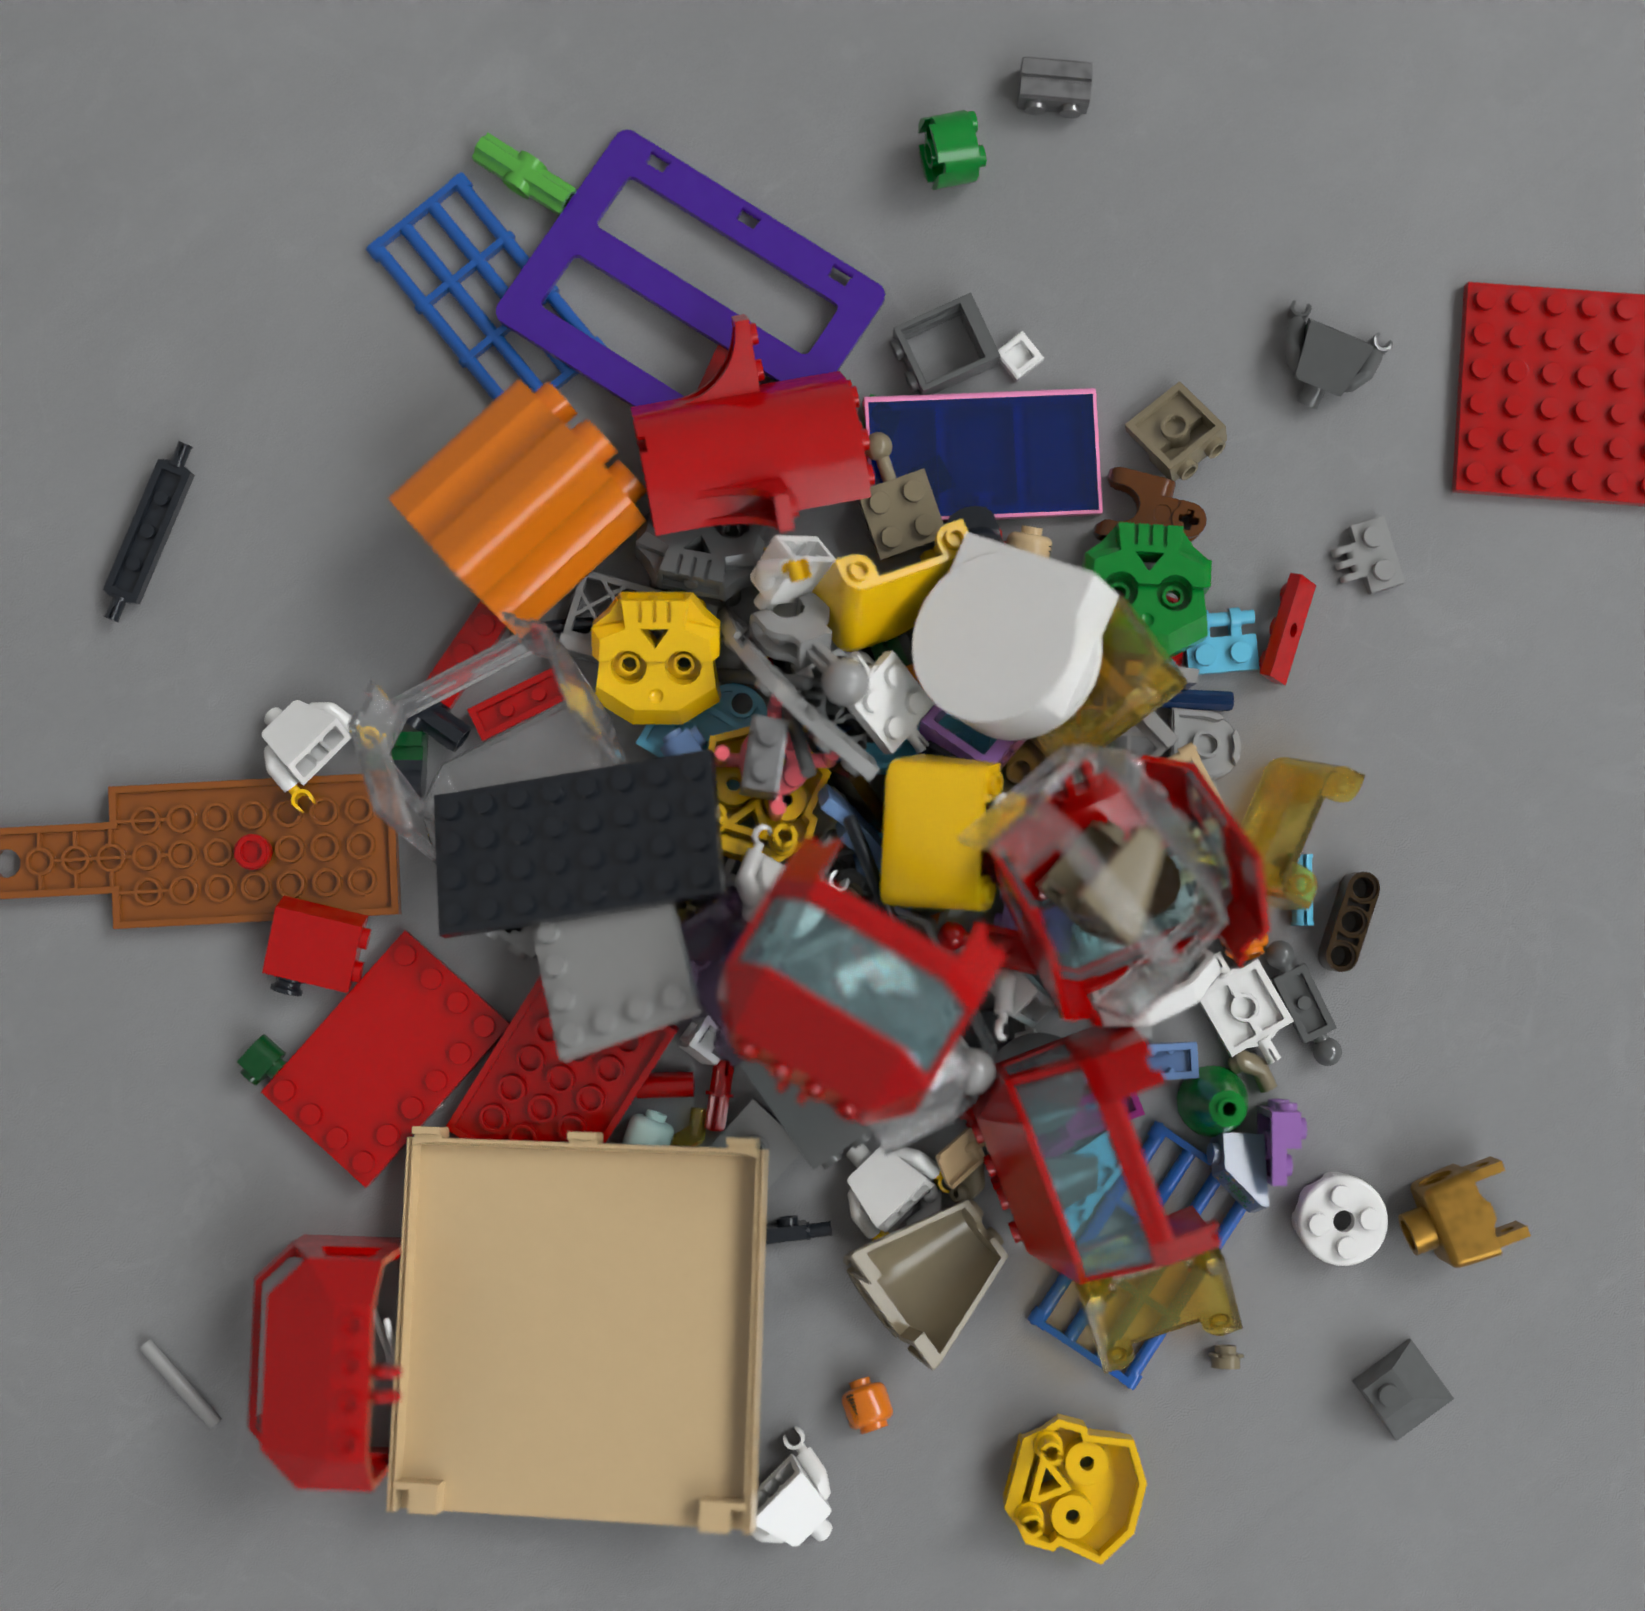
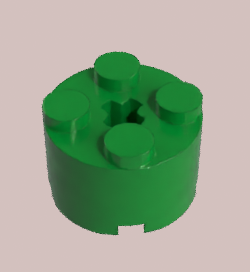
[918,110,987,190]

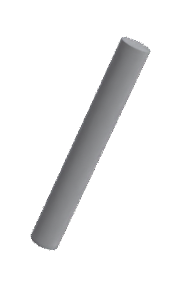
[139,1339,222,1430]

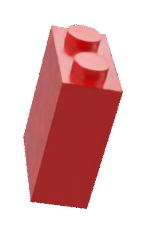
[262,895,372,993]

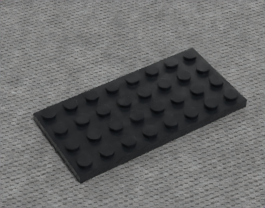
[434,749,726,939]

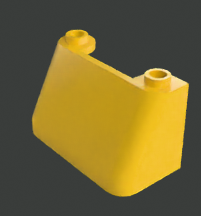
[811,519,968,652]
[880,753,1003,911]

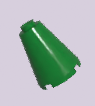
[1176,1065,1249,1137]

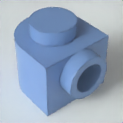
[660,726,708,757]

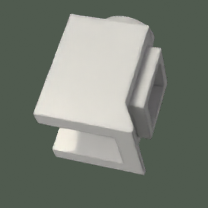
[679,1014,728,1065]

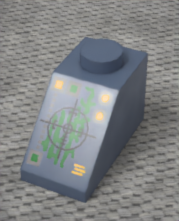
[1207,1132,1269,1213]

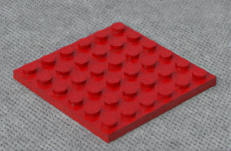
[1452,282,1645,507]

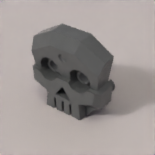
[635,512,768,607]

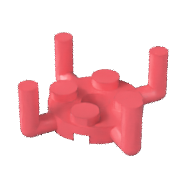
[715,695,840,821]

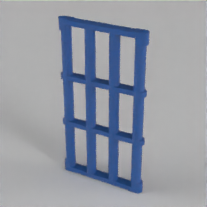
[366,172,607,401]
[1027,1120,1246,1390]

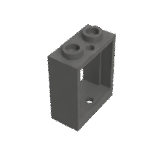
[890,292,1001,395]

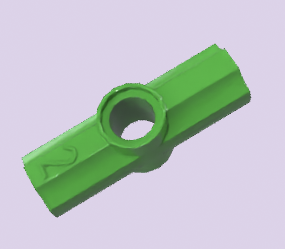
[472,133,577,216]

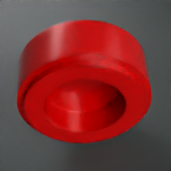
[234,834,273,870]

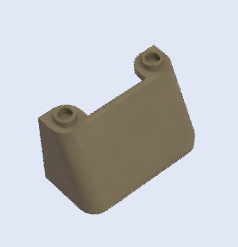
[1035,820,1164,947]

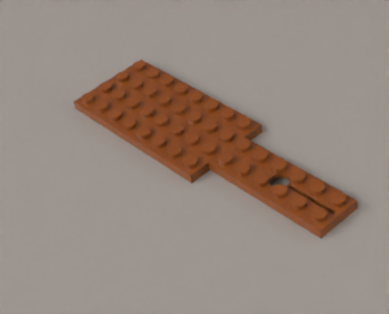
[0,772,402,929]

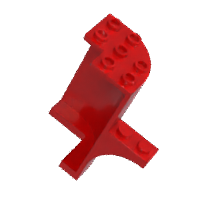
[630,314,875,536]

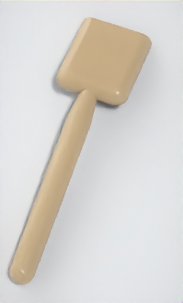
[936,1128,986,1190]

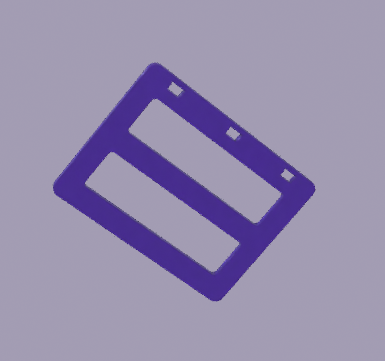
[496,130,885,407]

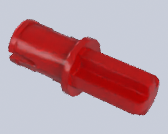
[704,1060,736,1132]

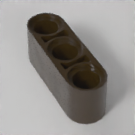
[1318,872,1380,972]

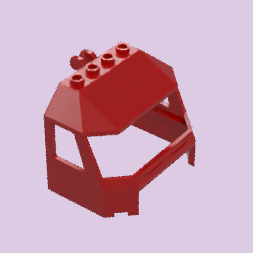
[247,1234,402,1492]

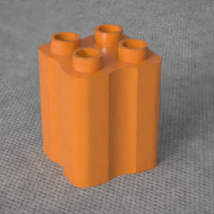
[387,379,647,638]

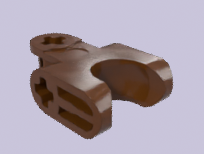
[1093,467,1207,542]

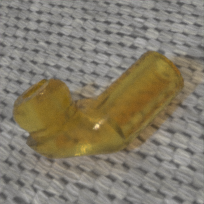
[670,1107,707,1146]

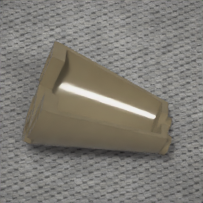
[843,1199,1009,1370]

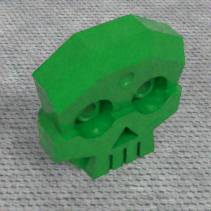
[1081,522,1212,661]

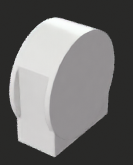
[912,532,1119,740]

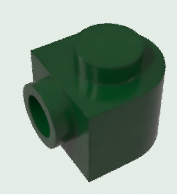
[237,1034,286,1085]

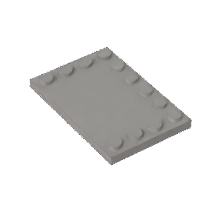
[531,904,702,1062]

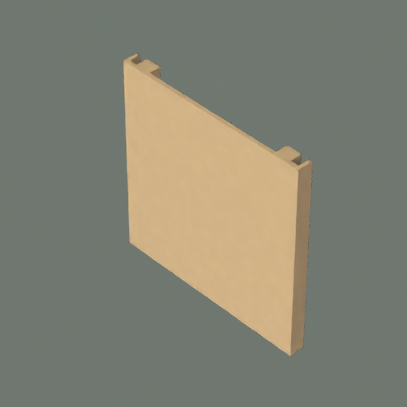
[386,1126,769,1535]

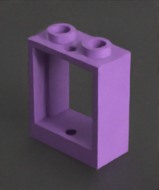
[919,704,1027,770]

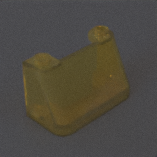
[1037,595,1187,766]
[1223,757,1366,910]
[1073,1241,1243,1374]

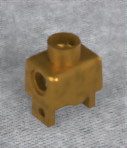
[1398,1156,1531,1268]

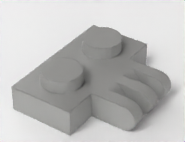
[1331,516,1406,595]

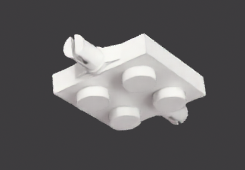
[846,651,934,754]
[1199,951,1294,1064]

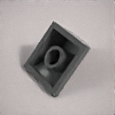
[1352,1338,1454,1441]

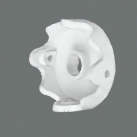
[1291,1172,1388,1266]

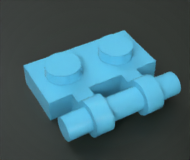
[1184,607,1260,675]

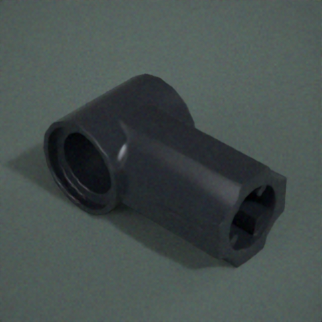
[396,686,472,752]

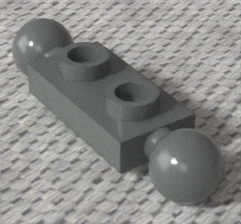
[1265,940,1342,1066]

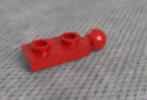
[938,921,1037,975]

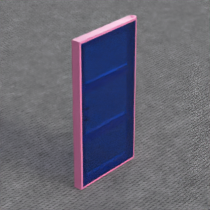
[862,388,1103,522]

